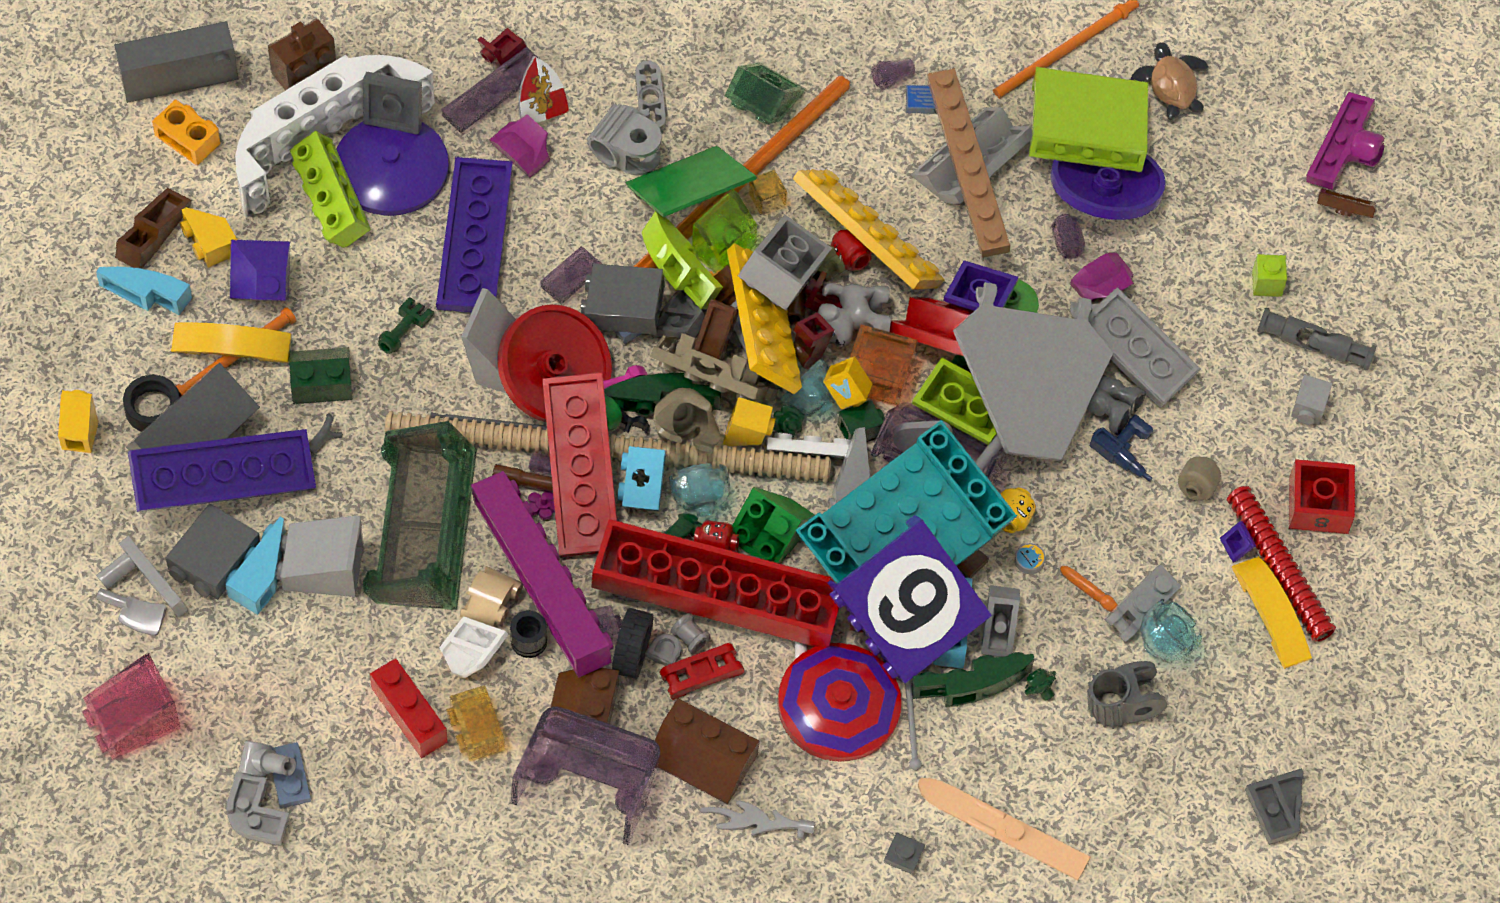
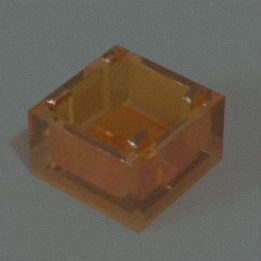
[850,324,918,406]

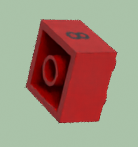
[1289,459,1355,534]

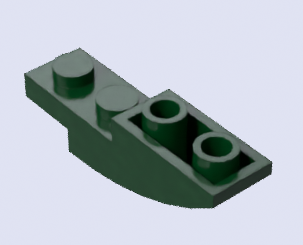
[604,373,721,417]
[912,652,1034,707]

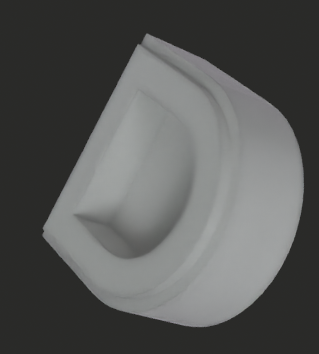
[645,634,681,666]

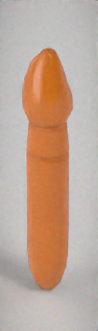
[1060,566,1118,612]

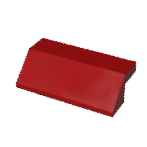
[889,297,974,356]

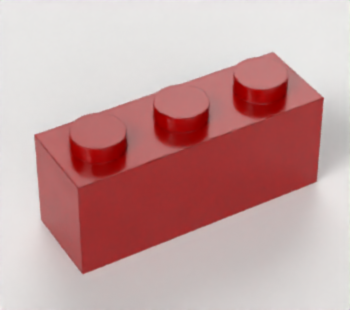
[369,658,448,759]

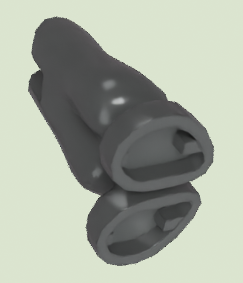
[1087,375,1146,436]

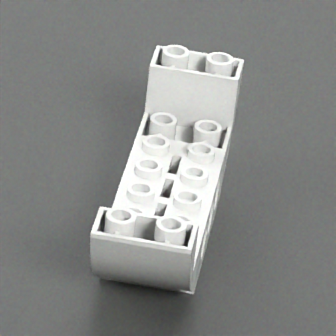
[235,55,435,218]

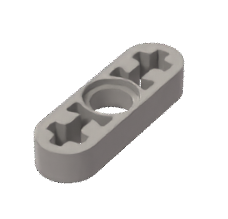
[635,61,666,133]

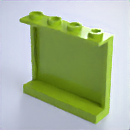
[1029,67,1148,172]

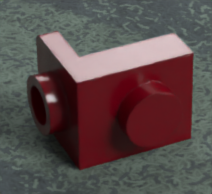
[477,28,527,69]
[804,271,842,313]

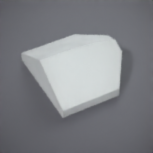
[439,616,508,678]

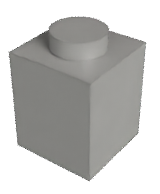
[1291,374,1332,425]

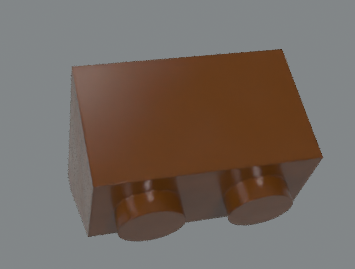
[545,667,619,741]

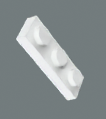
[767,433,851,459]

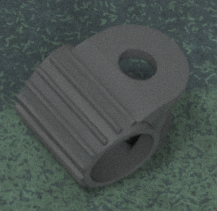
[1087,661,1167,729]

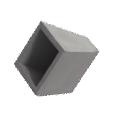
[276,516,364,597]

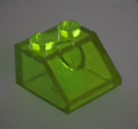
[692,189,757,273]

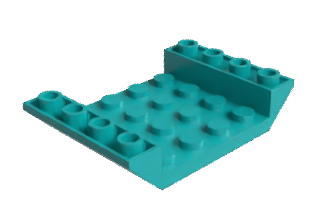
[795,420,1017,584]

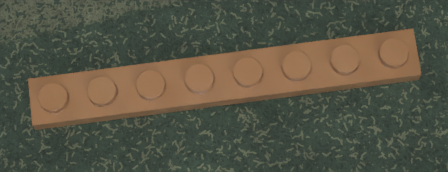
[927,68,1010,258]

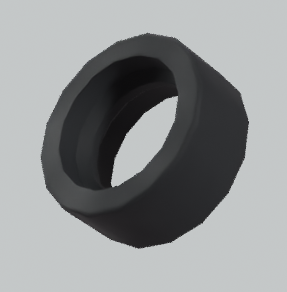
[123,374,180,432]

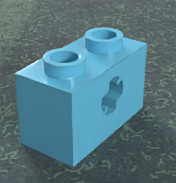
[618,446,666,511]

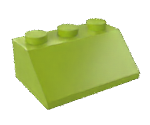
[912,358,997,445]

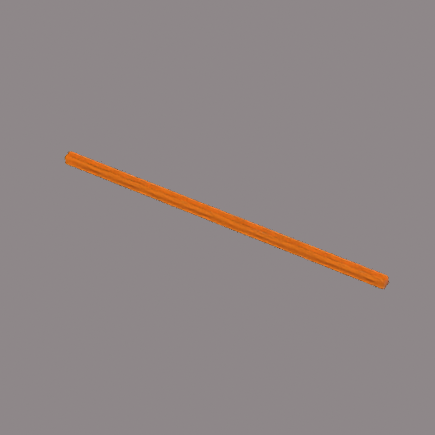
[550,75,850,367]

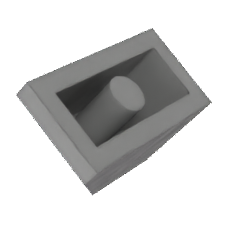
[981,585,1020,657]

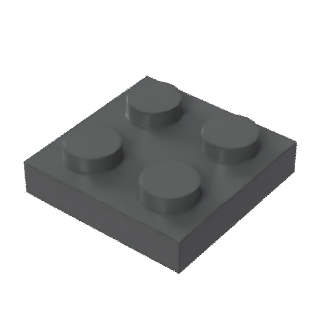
[363,71,422,134]

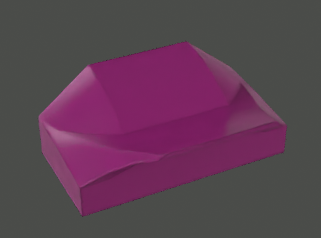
[489,114,550,178]
[1070,252,1134,302]

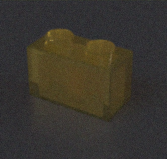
[446,685,505,762]

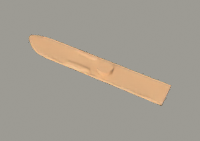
[918,778,1091,880]

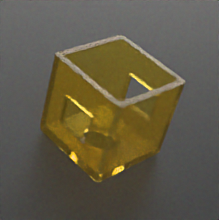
[749,170,787,215]

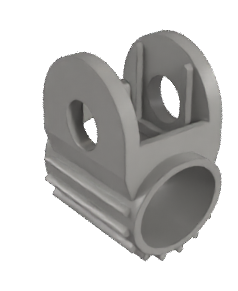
[587,104,662,176]

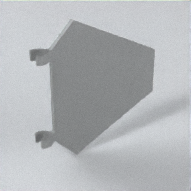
[953,283,1113,461]

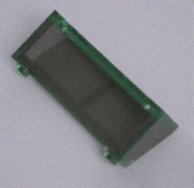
[363,421,477,610]

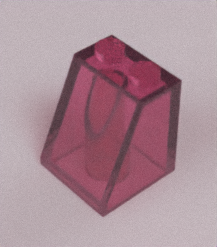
[82,653,181,760]

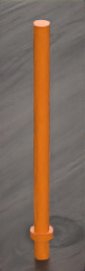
[993,0,1139,99]

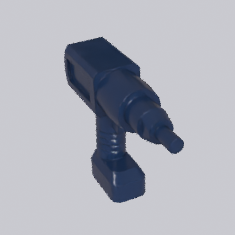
[1089,414,1153,482]

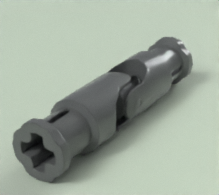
[1257,308,1377,371]

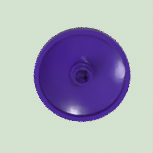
[336,122,449,216]
[1050,154,1166,220]

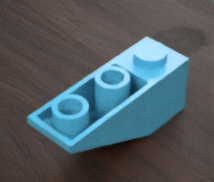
[226,517,286,615]

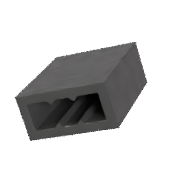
[581,263,665,334]
[166,503,260,600]

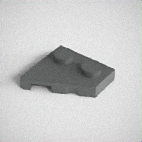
[654,290,705,339]
[1245,768,1304,845]

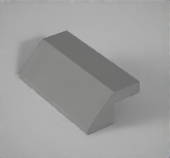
[911,107,1032,204]

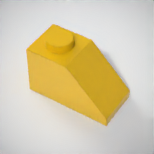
[722,397,775,447]

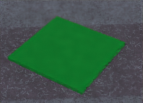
[625,145,757,217]

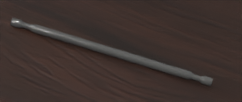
[430,412,547,430]

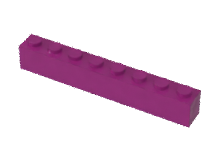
[471,471,614,678]

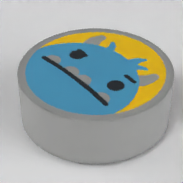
[1015,543,1046,574]

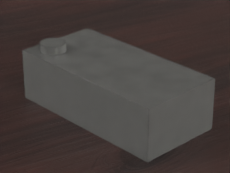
[114,21,239,103]
[126,363,260,451]

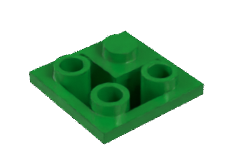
[732,487,815,564]

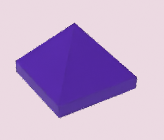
[1220,521,1256,563]

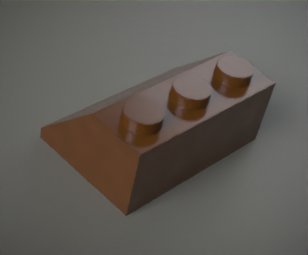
[646,698,759,805]

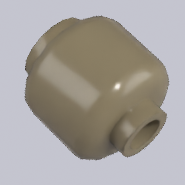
[1178,457,1221,500]

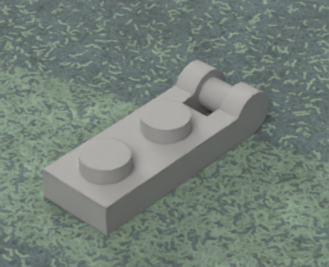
[1104,564,1181,642]

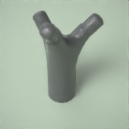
[309,413,343,455]

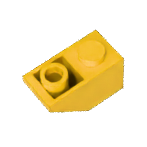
[180,207,237,267]
[58,390,99,453]

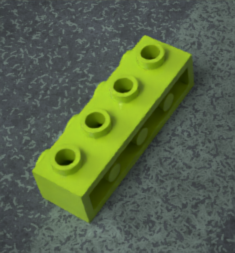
[289,131,371,248]

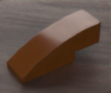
[115,187,192,269]

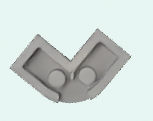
[226,771,290,846]

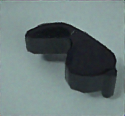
[621,410,650,434]

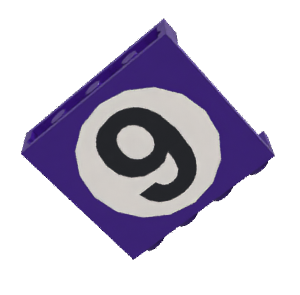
[827,515,992,683]

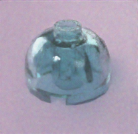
[780,358,836,416]
[669,464,730,517]
[1140,599,1202,661]

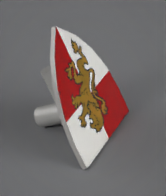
[518,56,569,123]

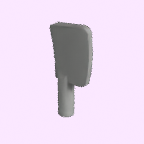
[96,588,167,636]

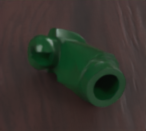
[663,513,702,539]

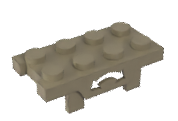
[650,333,778,404]

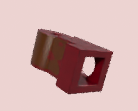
[793,312,835,369]

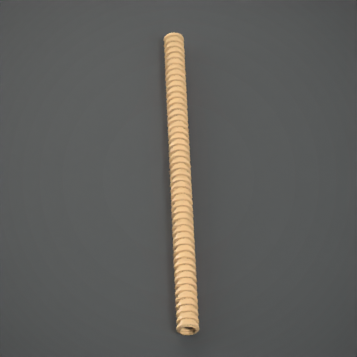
[385,411,831,483]

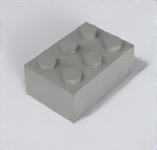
[738,214,832,310]

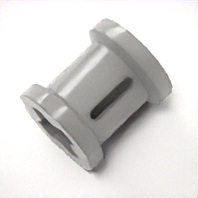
[670,614,711,654]

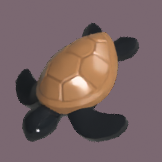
[1130,42,1208,120]

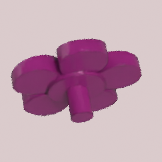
[528,491,555,519]

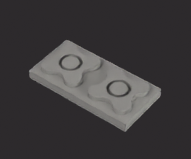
[1088,287,1201,408]

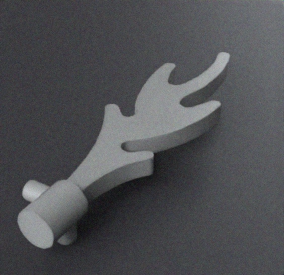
[700,800,815,839]

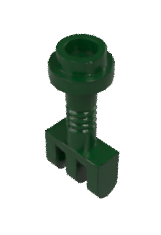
[378,297,434,354]

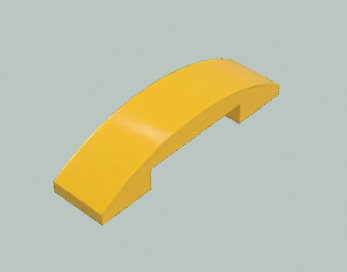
[171,322,292,363]
[1231,556,1312,669]

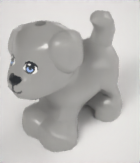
[816,283,891,347]

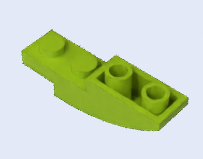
[641,211,723,309]

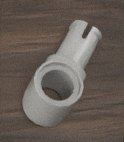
[238,740,296,777]

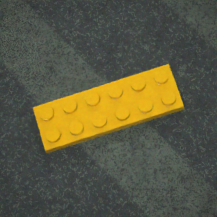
[793,169,945,290]
[727,243,802,394]

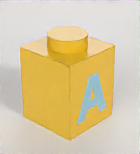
[823,356,873,410]

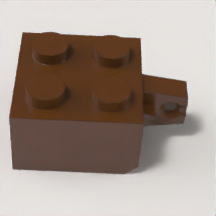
[267,18,336,91]

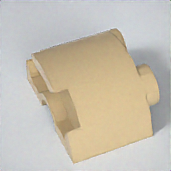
[460,566,523,627]

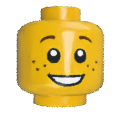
[1000,487,1036,533]

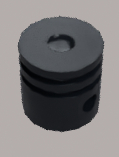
[510,610,547,658]

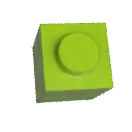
[1252,254,1287,297]

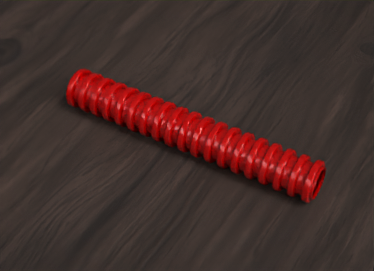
[1227,486,1336,642]

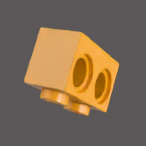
[152,99,220,166]

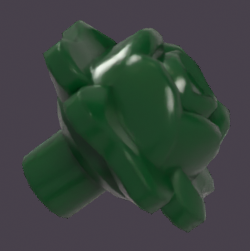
[773,405,805,438]
[1024,668,1056,701]

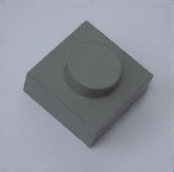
[884,832,925,875]

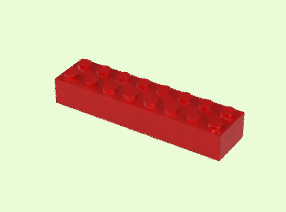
[591,519,840,648]

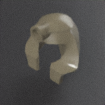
[653,388,720,454]

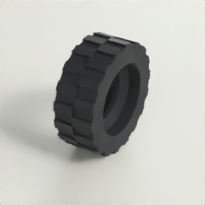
[612,607,654,679]

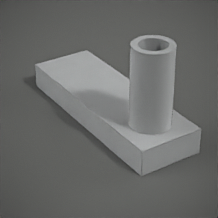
[96,536,188,617]

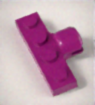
[1306,92,1385,190]

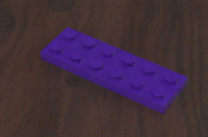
[436,157,513,313]
[127,429,316,512]

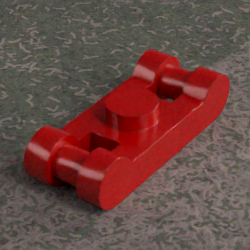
[659,643,745,700]

